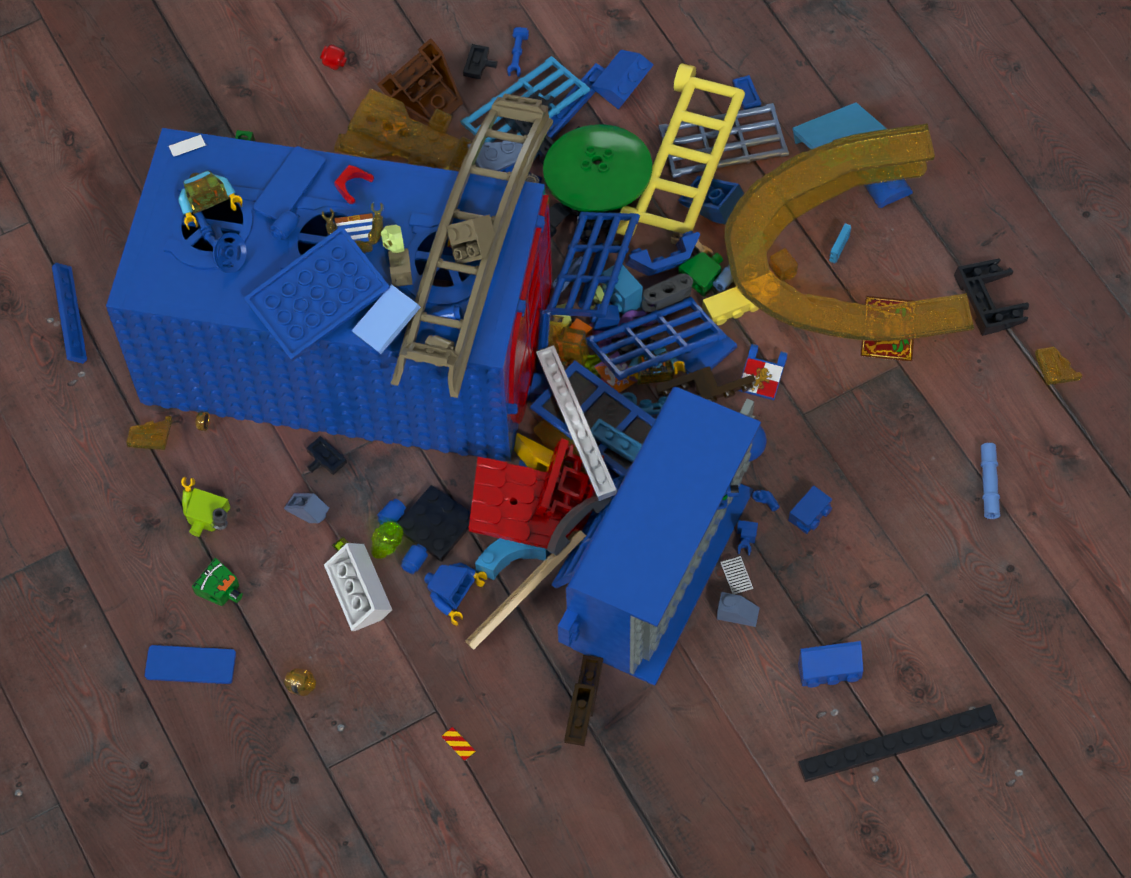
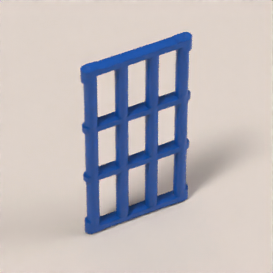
[546,212,640,318]
[585,297,726,381]
[552,473,627,588]

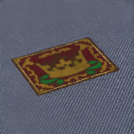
[861,296,917,361]

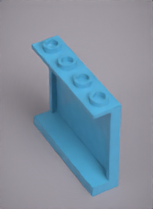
[792,102,889,170]

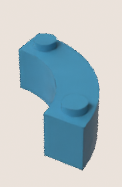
[475,539,550,580]

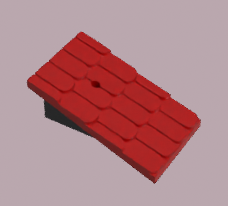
[469,457,596,549]

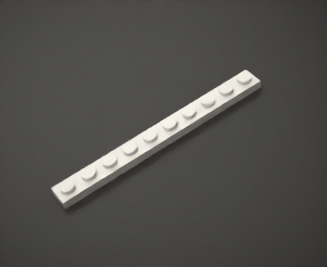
[536,345,617,501]

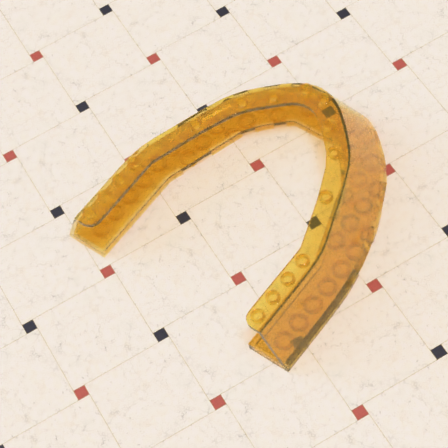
[724,123,974,341]

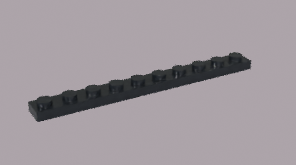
[798,704,998,782]

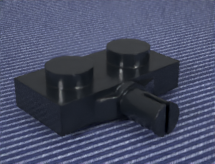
[463,44,498,79]
[306,436,347,475]

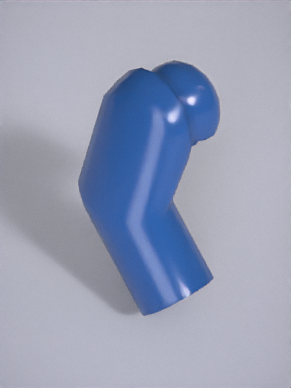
[752,490,780,512]

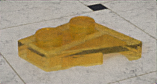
[1035,347,1082,385]
[126,416,172,450]

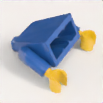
[424,563,487,626]

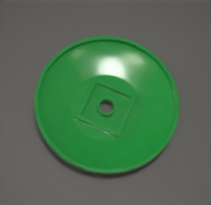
[543,124,653,213]

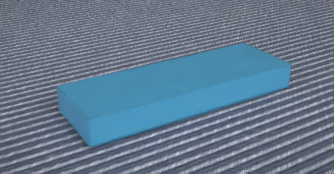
[590,419,642,463]

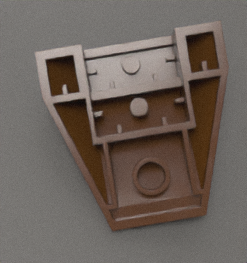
[377,38,463,127]

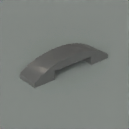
[547,495,612,556]

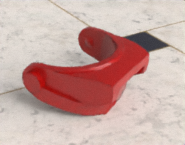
[334,165,374,204]

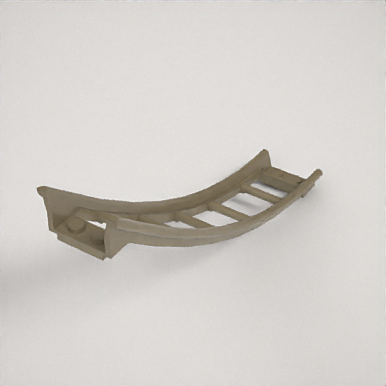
[391,94,553,398]

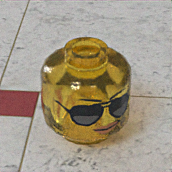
[284,668,316,696]

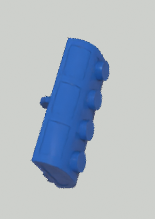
[849,146,913,208]

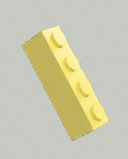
[702,274,780,325]

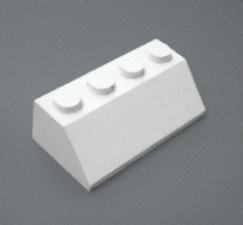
[324,543,392,631]

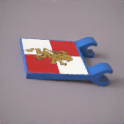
[739,344,788,400]

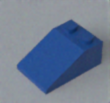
[678,175,747,225]

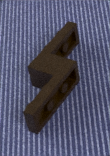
[656,366,756,403]
[564,655,603,746]

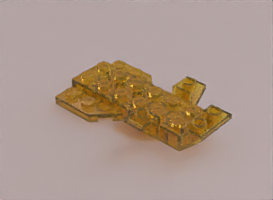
[340,89,472,171]

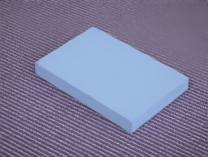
[352,284,421,354]

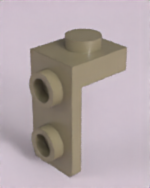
[388,248,413,287]

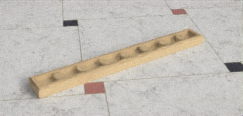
[465,529,586,649]

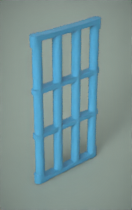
[460,56,590,143]

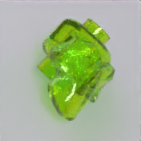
[371,521,403,559]

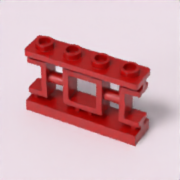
[535,438,604,529]

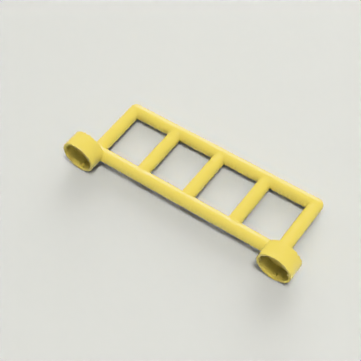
[616,63,745,236]

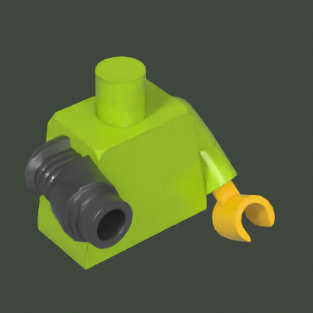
[181,477,230,537]

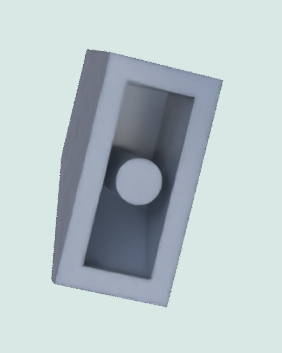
[284,493,329,523]
[717,592,760,627]

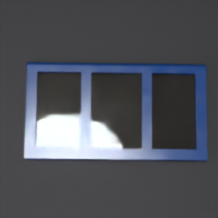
[530,360,656,476]

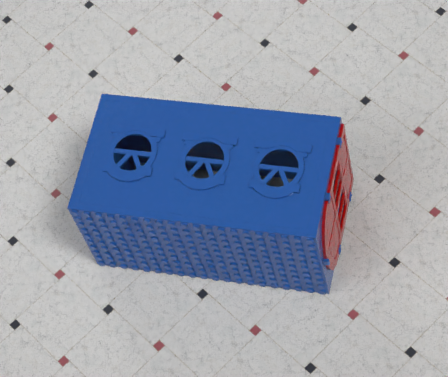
[106,128,553,462]

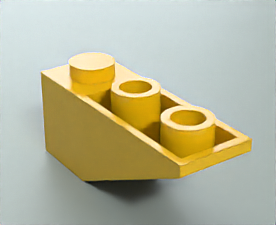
[514,433,564,472]

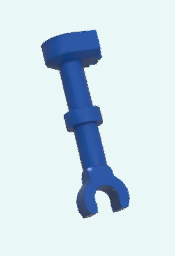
[507,27,529,77]

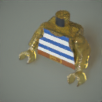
[322,202,384,254]

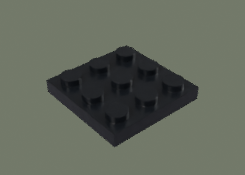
[395,485,471,561]

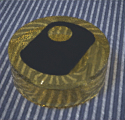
[196,411,210,431]

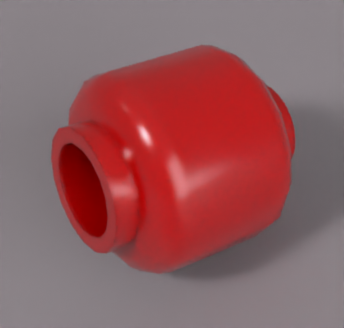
[320,44,347,70]

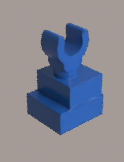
[737,520,758,556]

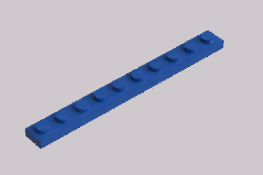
[500,63,605,173]

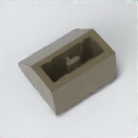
[446,214,495,264]

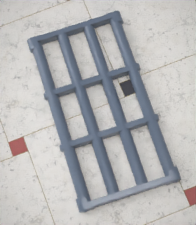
[658,103,789,178]

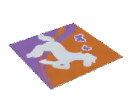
[594,351,637,393]

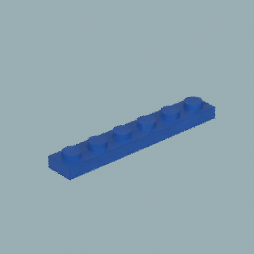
[52,263,87,364]

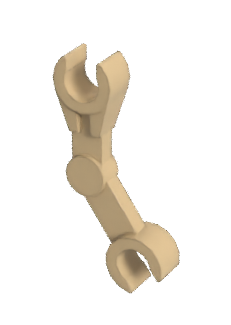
[671,231,713,257]

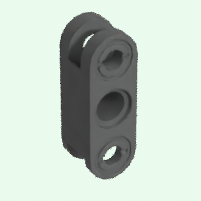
[642,274,693,313]

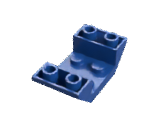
[624,231,700,276]

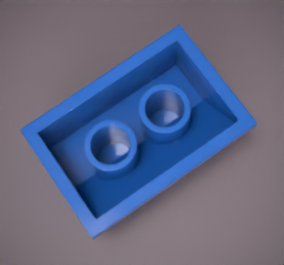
[591,50,654,110]
[798,641,863,688]

